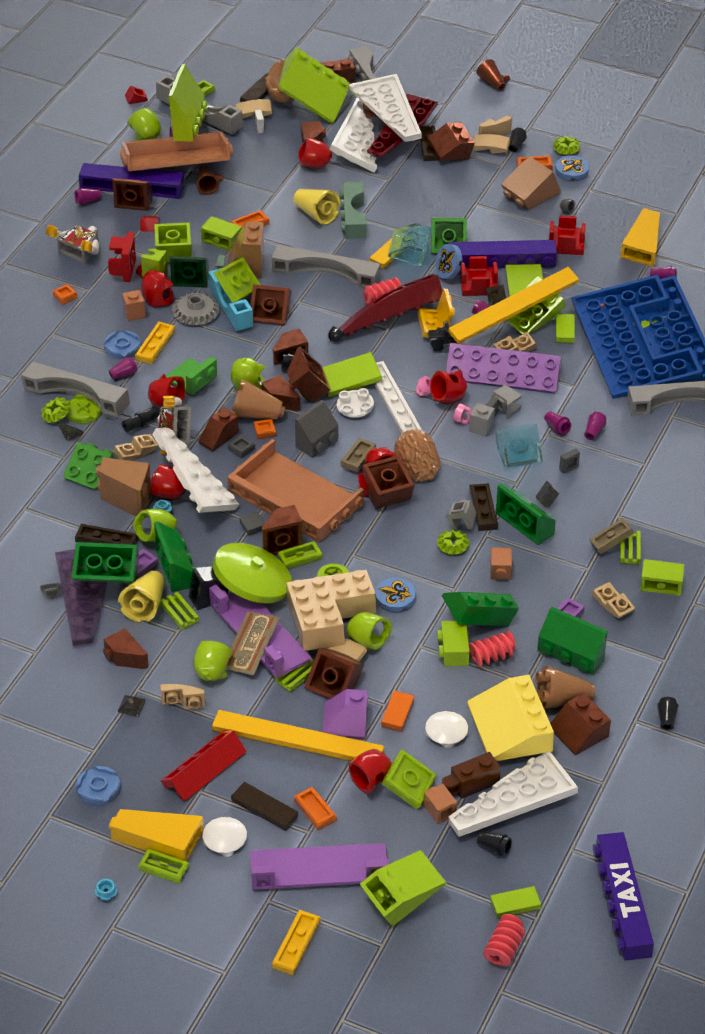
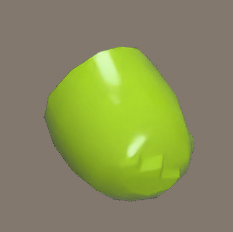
[127,108,161,141]
[230,357,265,392]
[133,509,177,543]
[346,612,393,650]
[193,641,233,682]

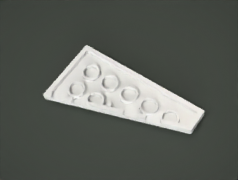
[349,74,422,142]
[329,98,377,173]
[152,428,239,513]
[448,752,578,837]

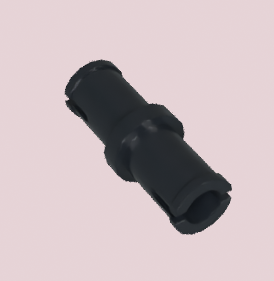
[122,406,159,432]

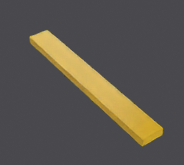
[448,267,579,344]
[212,710,384,761]

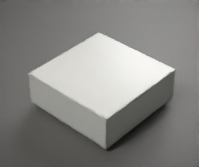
[255,110,264,133]

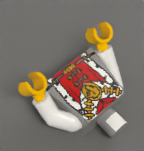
[45,225,99,263]
[158,396,192,455]

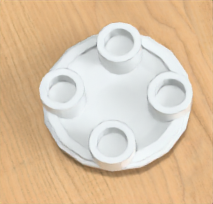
[337,388,374,418]
[425,711,468,748]
[202,817,247,857]

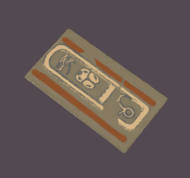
[226,611,280,675]

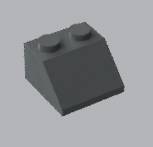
[295,400,339,458]

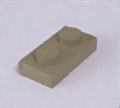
[341,438,376,473]
[589,518,634,555]

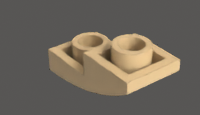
[236,99,272,119]
[478,115,512,136]
[473,134,511,154]
[494,332,537,352]
[114,434,159,461]
[592,582,635,619]
[325,638,367,661]
[160,684,205,709]

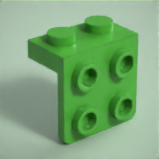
[166,357,217,395]
[64,442,117,490]

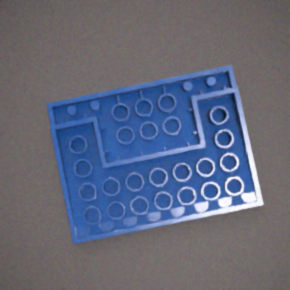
[571,275,705,399]

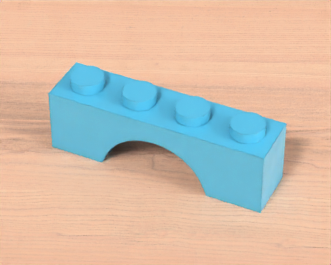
[209,268,253,331]

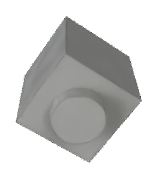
[469,403,495,437]

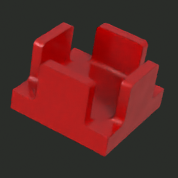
[549,215,585,255]
[108,232,137,283]
[459,256,498,296]

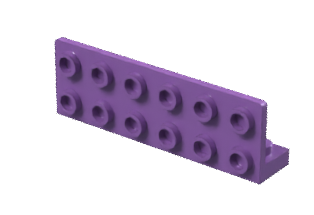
[446,343,561,393]
[209,585,311,678]
[250,843,389,890]

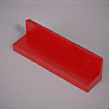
[160,730,246,801]

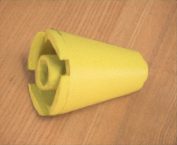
[293,189,341,224]
[118,571,165,622]

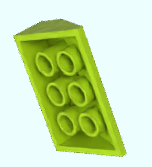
[278,47,350,124]
[169,64,208,142]

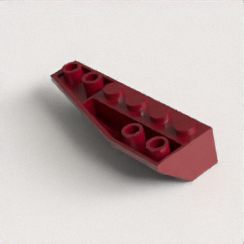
[367,94,438,157]
[339,274,443,335]

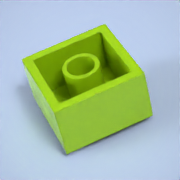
[154,222,192,263]

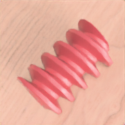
[363,277,401,304]
[469,631,516,667]
[483,914,525,967]

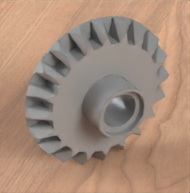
[172,292,220,325]

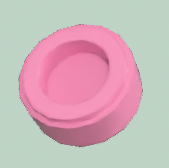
[416,376,431,396]
[453,403,472,424]

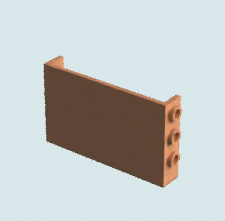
[120,132,233,171]
[227,439,364,543]

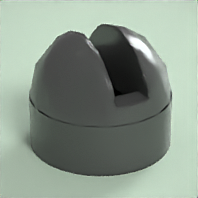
[560,199,575,213]

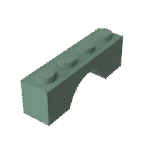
[339,181,367,239]

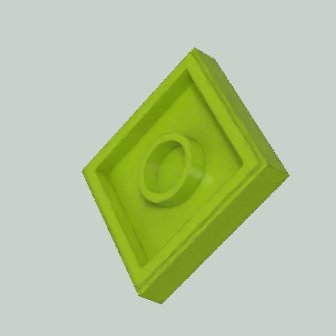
[382,749,437,809]

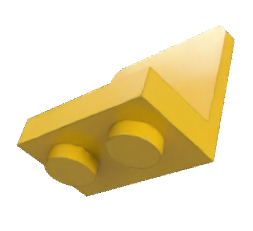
[417,289,455,338]

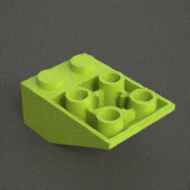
[506,276,566,335]
[360,850,447,927]

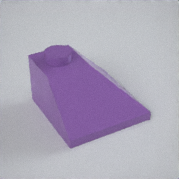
[322,689,368,740]

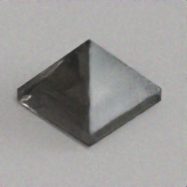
[486,285,506,306]
[59,423,83,441]
[535,481,559,508]
[40,583,61,601]
[118,695,145,717]

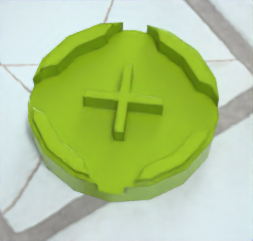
[66,394,102,424]

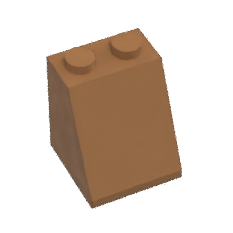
[501,156,561,210]
[227,221,264,278]
[96,457,151,517]

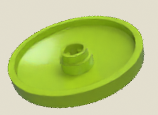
[213,543,292,603]

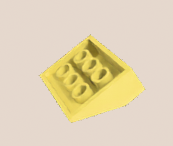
[467,675,554,761]

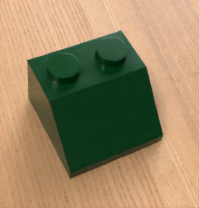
[170,256,209,288]

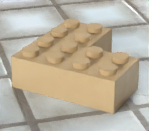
[286,570,376,651]

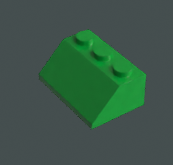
[496,484,556,545]
[154,522,196,592]
[71,542,139,583]
[442,592,519,626]
[537,607,608,675]

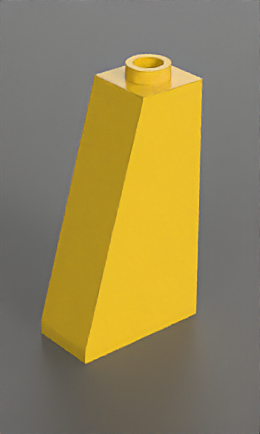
[620,208,660,267]
[109,809,204,861]

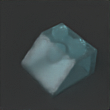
[387,223,432,266]
[495,423,543,468]

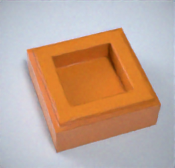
[52,284,78,305]
[253,419,276,439]

